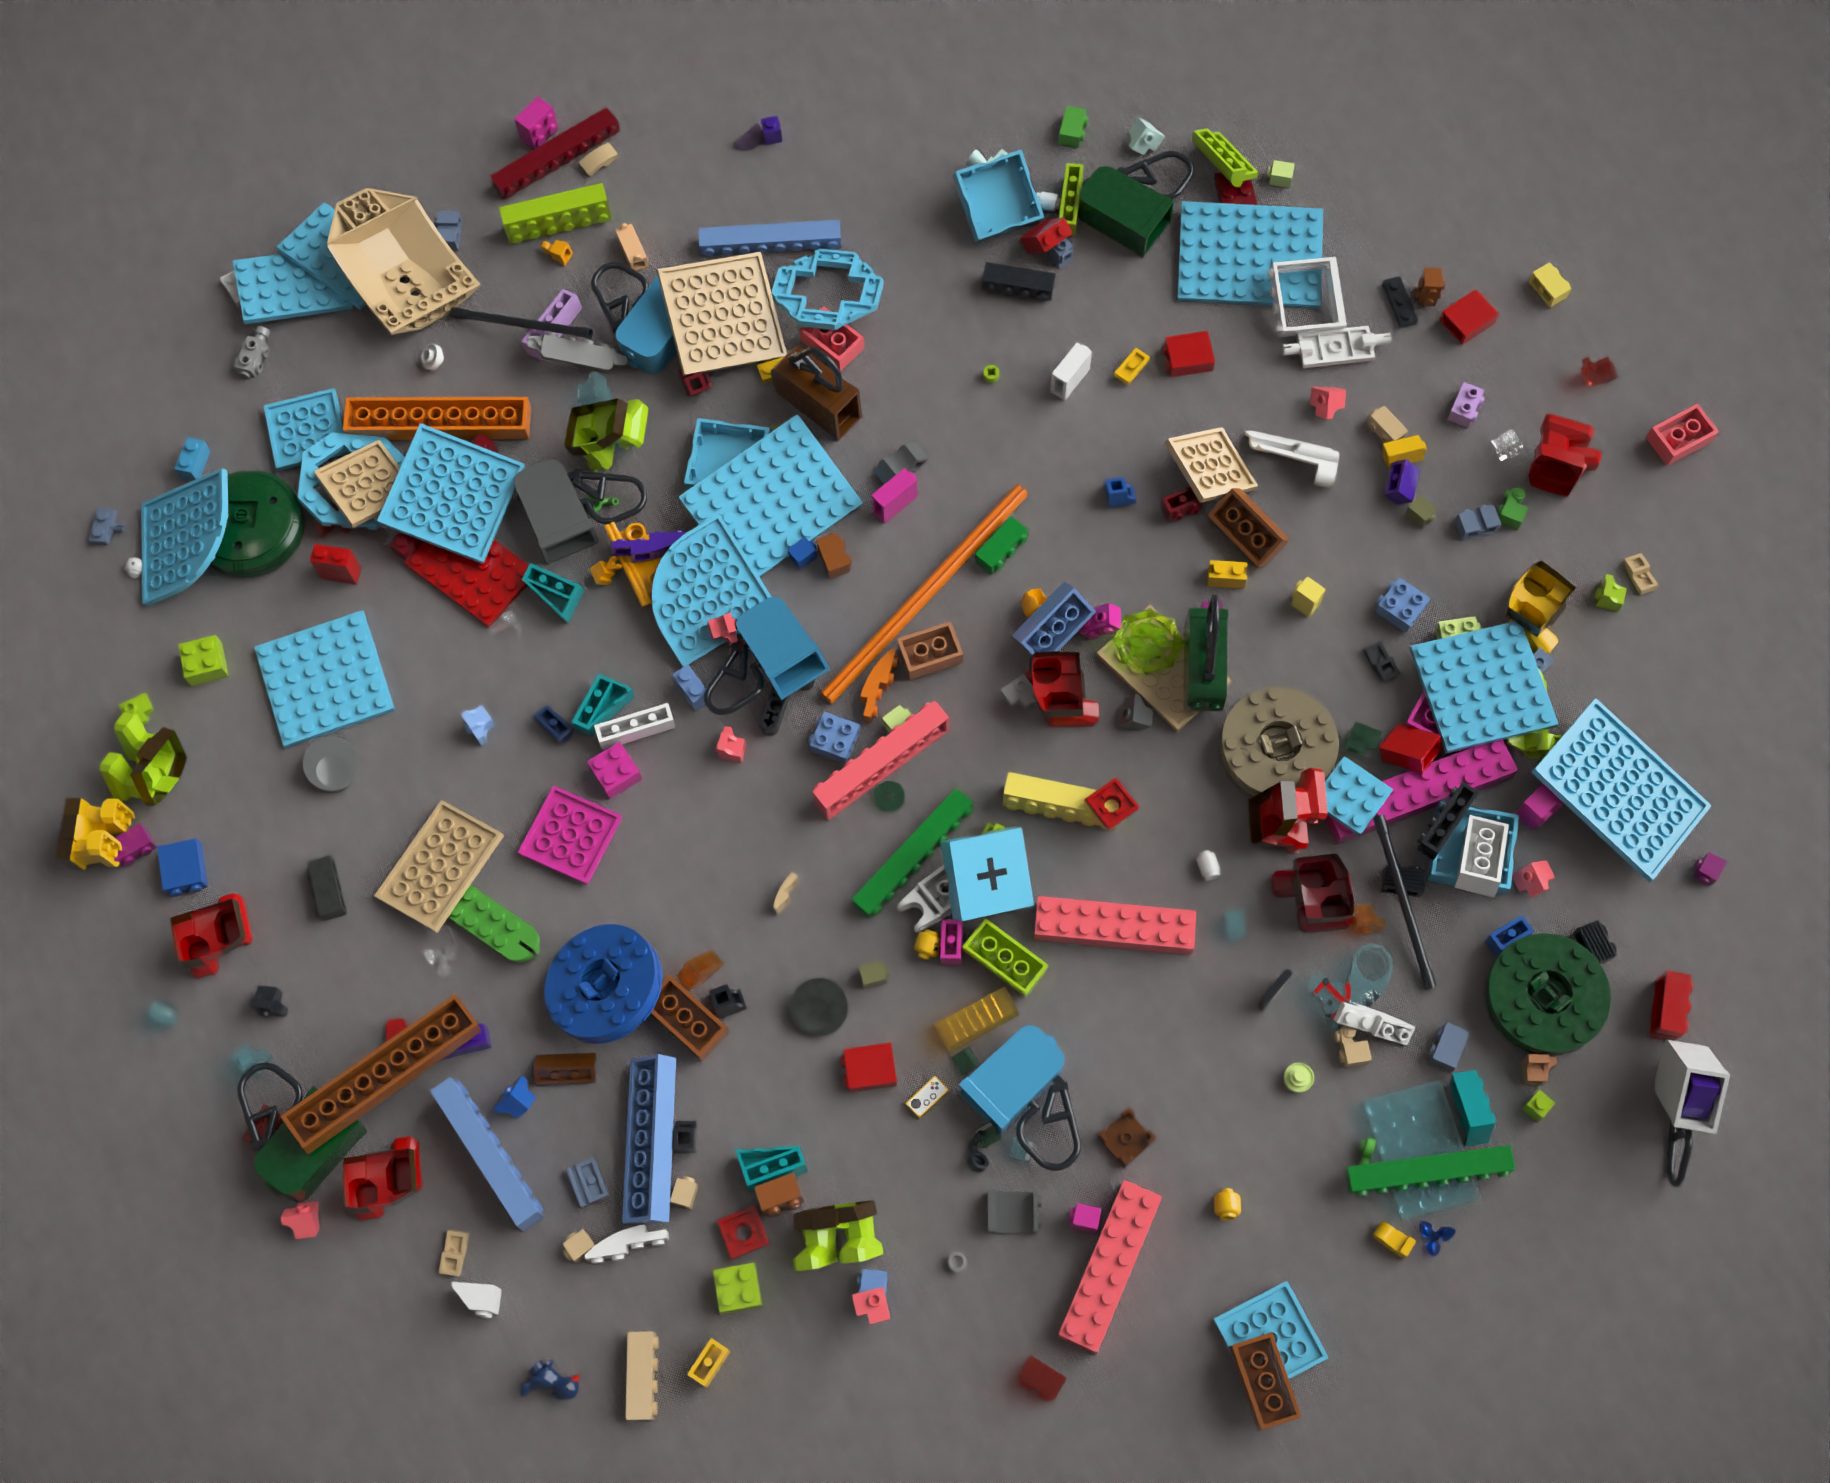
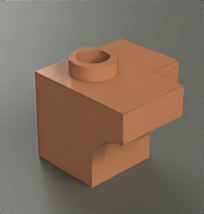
[1521,1054,1557,1085]

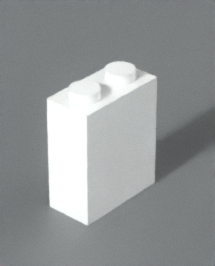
[1050,343,1092,401]

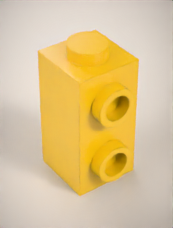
[1383,435,1427,469]

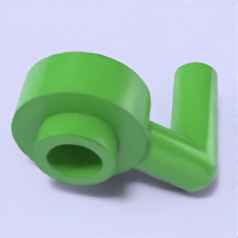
[584,495,619,512]
[1359,1137,1376,1165]

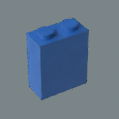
[157,838,208,897]

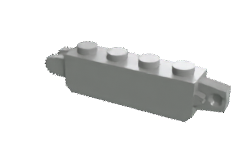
[527,332,628,371]

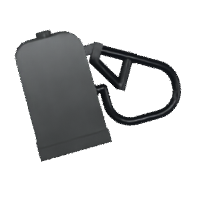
[514,459,647,565]

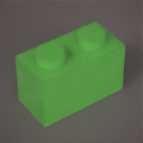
[1058,105,1089,148]

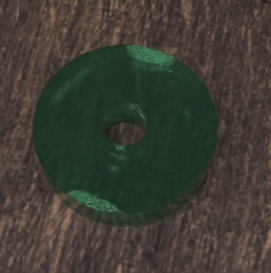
[874,781,905,813]

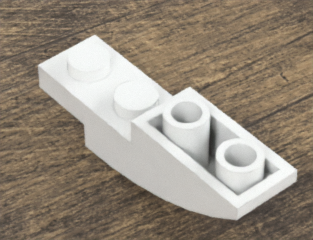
[1334,1002,1415,1045]
[585,1224,669,1264]

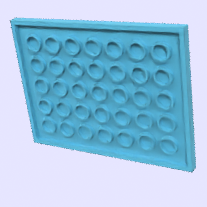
[1177,201,1323,308]
[678,414,863,577]
[1531,698,1711,882]

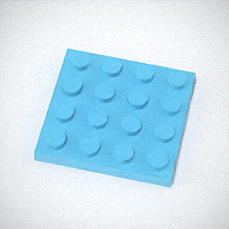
[263,388,349,471]
[1213,1281,1329,1379]

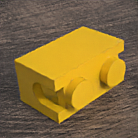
[1207,560,1248,589]
[687,1338,731,1388]

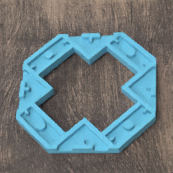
[771,249,884,330]
[298,432,405,530]

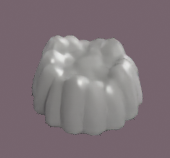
[947,1251,967,1272]

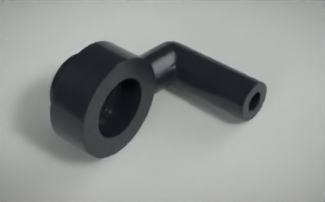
[967,1130,989,1173]

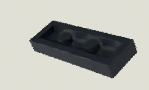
[1382,276,1418,329]

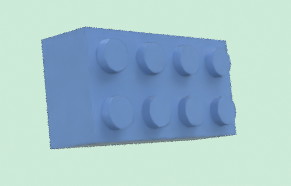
[1012,581,1096,656]

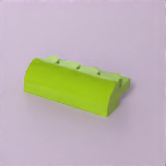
[1192,128,1259,187]

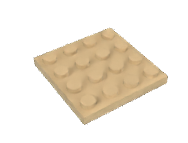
[1165,427,1258,503]
[314,440,400,528]

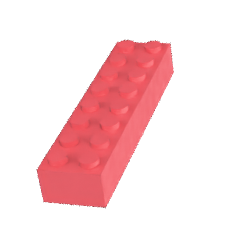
[812,700,949,821]
[1034,896,1196,955]
[1057,1180,1162,1355]

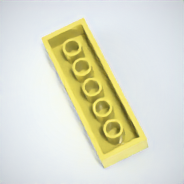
[1003,772,1119,830]

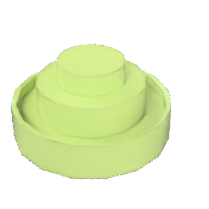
[1283,1062,1314,1093]

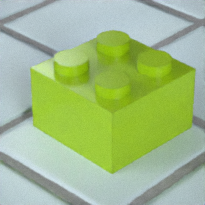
[178,634,229,686]
[713,1262,763,1315]

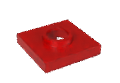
[1084,777,1140,831]
[717,1205,770,1260]

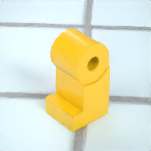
[1372,1221,1416,1259]

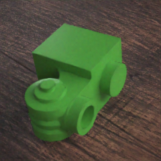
[1497,487,1528,531]

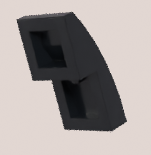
[1362,640,1400,682]

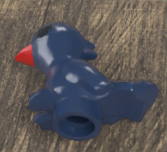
[520,1359,580,1400]

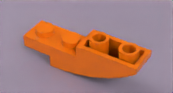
[860,648,899,723]

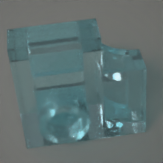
[577,371,612,405]
[230,1043,274,1078]

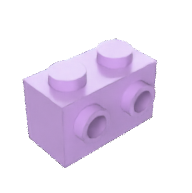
[1447,382,1485,428]

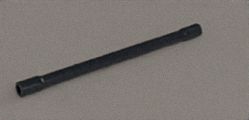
[450,307,593,339]
[1373,815,1437,990]

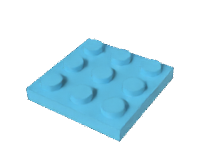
[1325,756,1393,837]

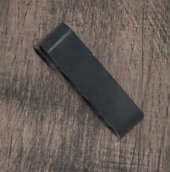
[760,680,815,736]

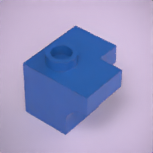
[1103,477,1136,507]
[493,1076,536,1119]

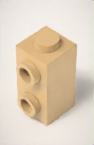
[1367,405,1408,443]

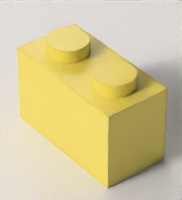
[1528,262,1572,308]
[1291,576,1326,618]

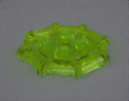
[1112,608,1184,675]

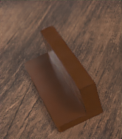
[533,1053,597,1085]

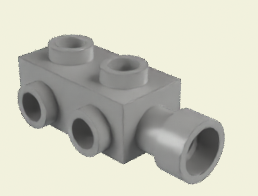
[234,326,270,379]

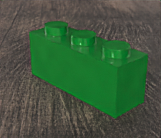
[975,516,1028,575]

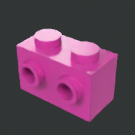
[1079,603,1121,639]

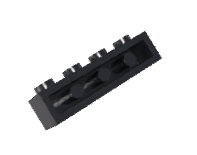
[981,262,1056,301]
[1417,782,1479,860]

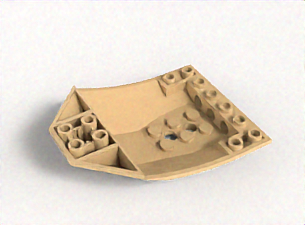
[327,188,481,335]

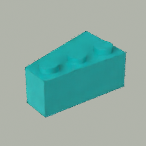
[522,563,585,623]
[572,673,635,737]
[1450,1070,1496,1147]
[735,1146,808,1194]

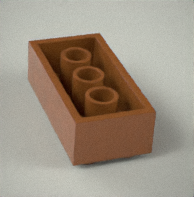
[1208,488,1291,567]
[650,975,729,1062]
[1229,1332,1302,1431]

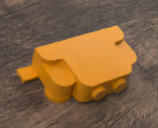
[604,522,663,607]

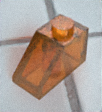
[677,949,725,990]

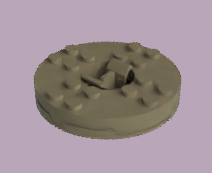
[1220,687,1339,796]

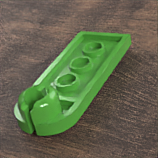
[448,885,540,963]

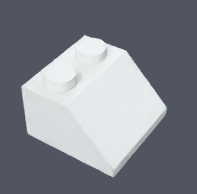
[452,1282,502,1318]

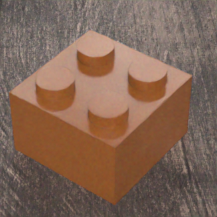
[754,1173,804,1218]

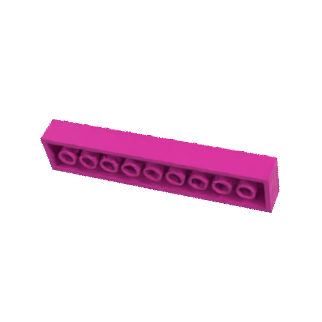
[1325,740,1518,845]

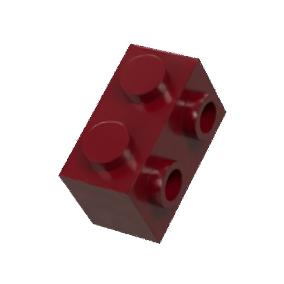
[1160,487,1203,523]

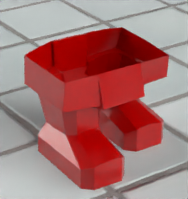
[1528,414,1602,497]

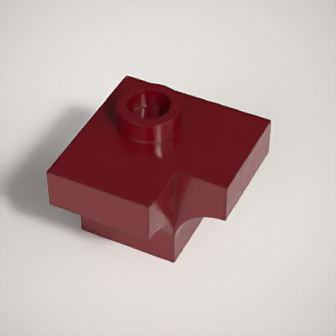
[677,369,713,396]

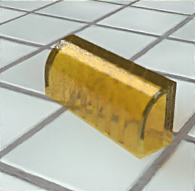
[932,986,1020,1053]

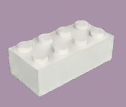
[1455,815,1509,898]

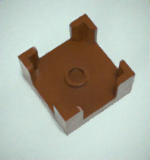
[1097,1107,1157,1169]

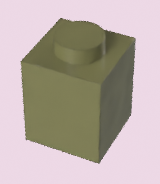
[1405,495,1437,528]
[859,960,890,990]

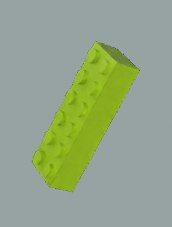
[499,183,612,244]

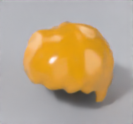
[1022,588,1048,618]

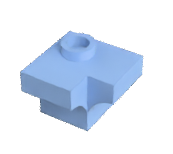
[460,705,495,746]

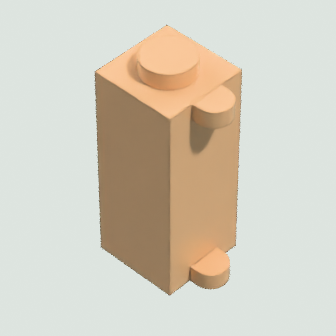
[615,223,649,271]

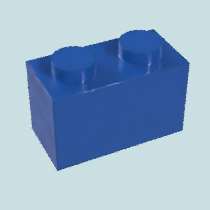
[1485,915,1534,958]

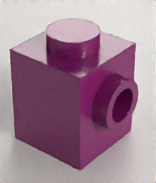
[1693,851,1727,886]

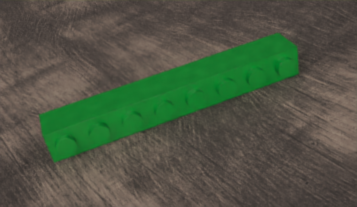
[851,788,974,920]
[1344,1145,1516,1197]

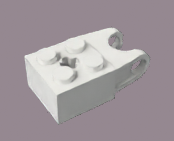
[897,865,952,933]

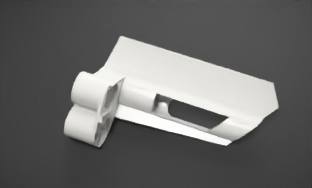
[1245,430,1339,489]

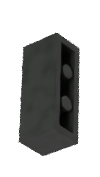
[306,855,347,921]

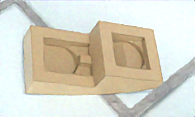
[579,143,619,176]
[1624,553,1658,595]
[773,872,799,915]
[439,1229,470,1276]

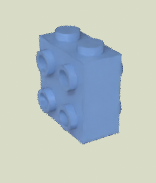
[1375,577,1431,633]
[808,712,860,764]

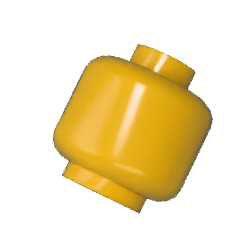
[914,929,941,960]
[1214,1188,1241,1221]

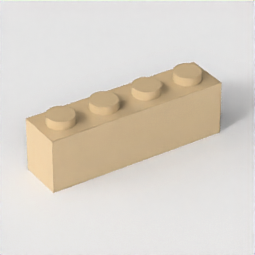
[626,1331,659,1421]

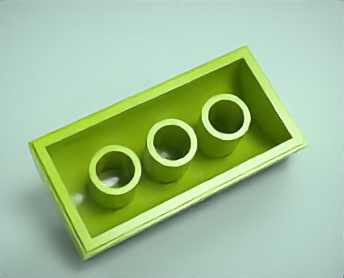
[961,918,1049,997]

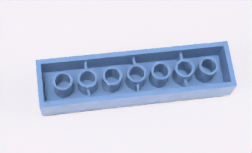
[622,1054,676,1226]
[430,1077,544,1231]

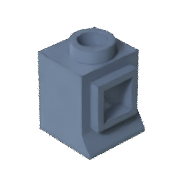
[1049,238,1073,269]

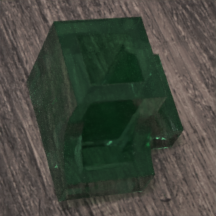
[1344,721,1383,756]

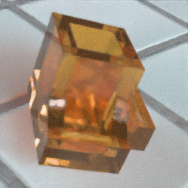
[1351,904,1385,935]

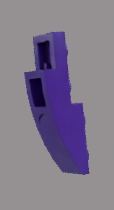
[611,531,687,562]

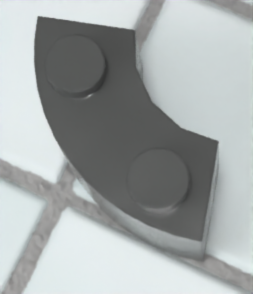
[874,443,928,484]

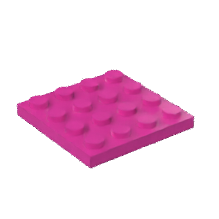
[517,785,623,885]

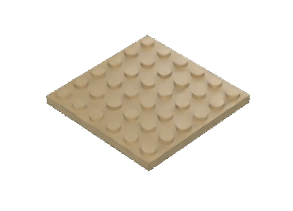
[657,252,787,376]

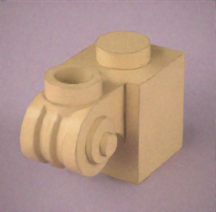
[1334,1025,1372,1068]

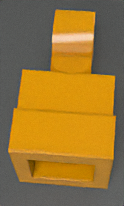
[540,240,573,266]
[590,556,623,586]

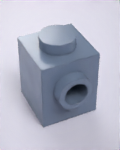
[1533,648,1555,674]

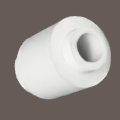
[1037,191,1061,212]
[1196,850,1221,881]

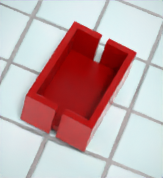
[1648,970,1694,1041]

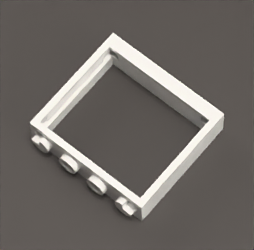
[1267,257,1347,337]

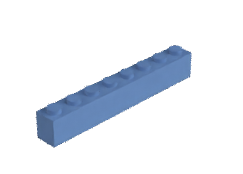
[699,220,841,257]

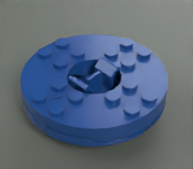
[544,924,663,1044]

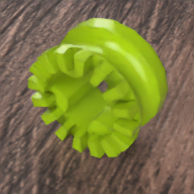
[983,365,1000,383]

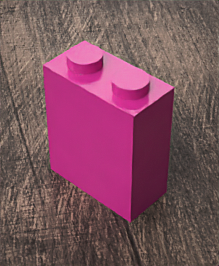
[871,468,917,524]

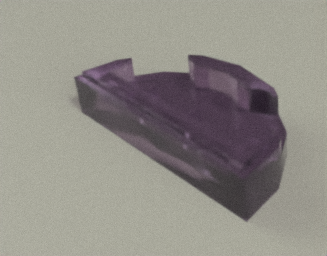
[733,123,763,151]

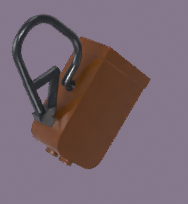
[771,346,862,441]

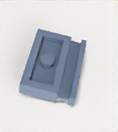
[566,1157,610,1208]

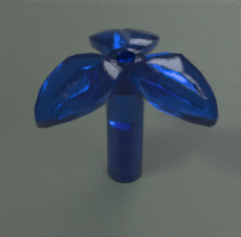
[1419,1221,1456,1257]

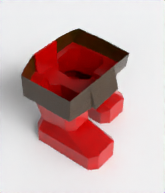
[1026,651,1099,728]
[1248,768,1328,854]
[170,893,253,979]
[343,1136,423,1221]

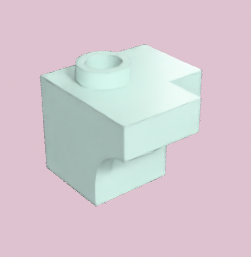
[1128,117,1165,155]

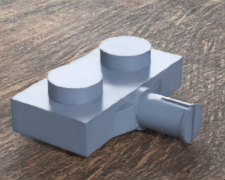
[88,508,126,545]

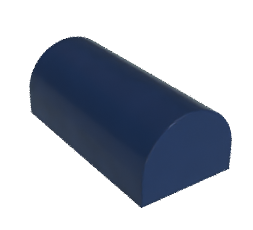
[533,705,573,744]

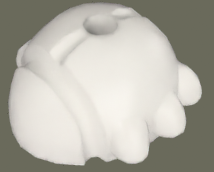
[124,558,142,578]

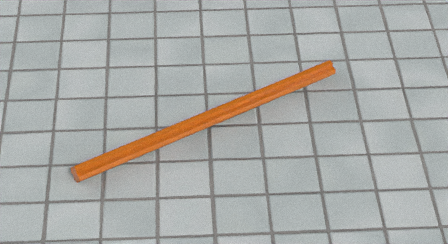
[820,484,1028,704]

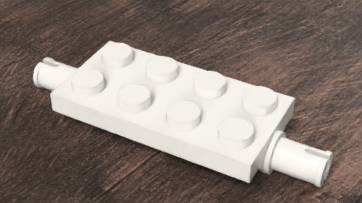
[1282,326,1392,368]

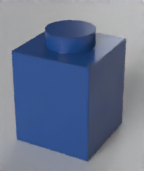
[787,537,817,570]

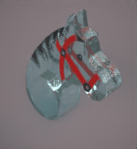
[1307,943,1393,1033]

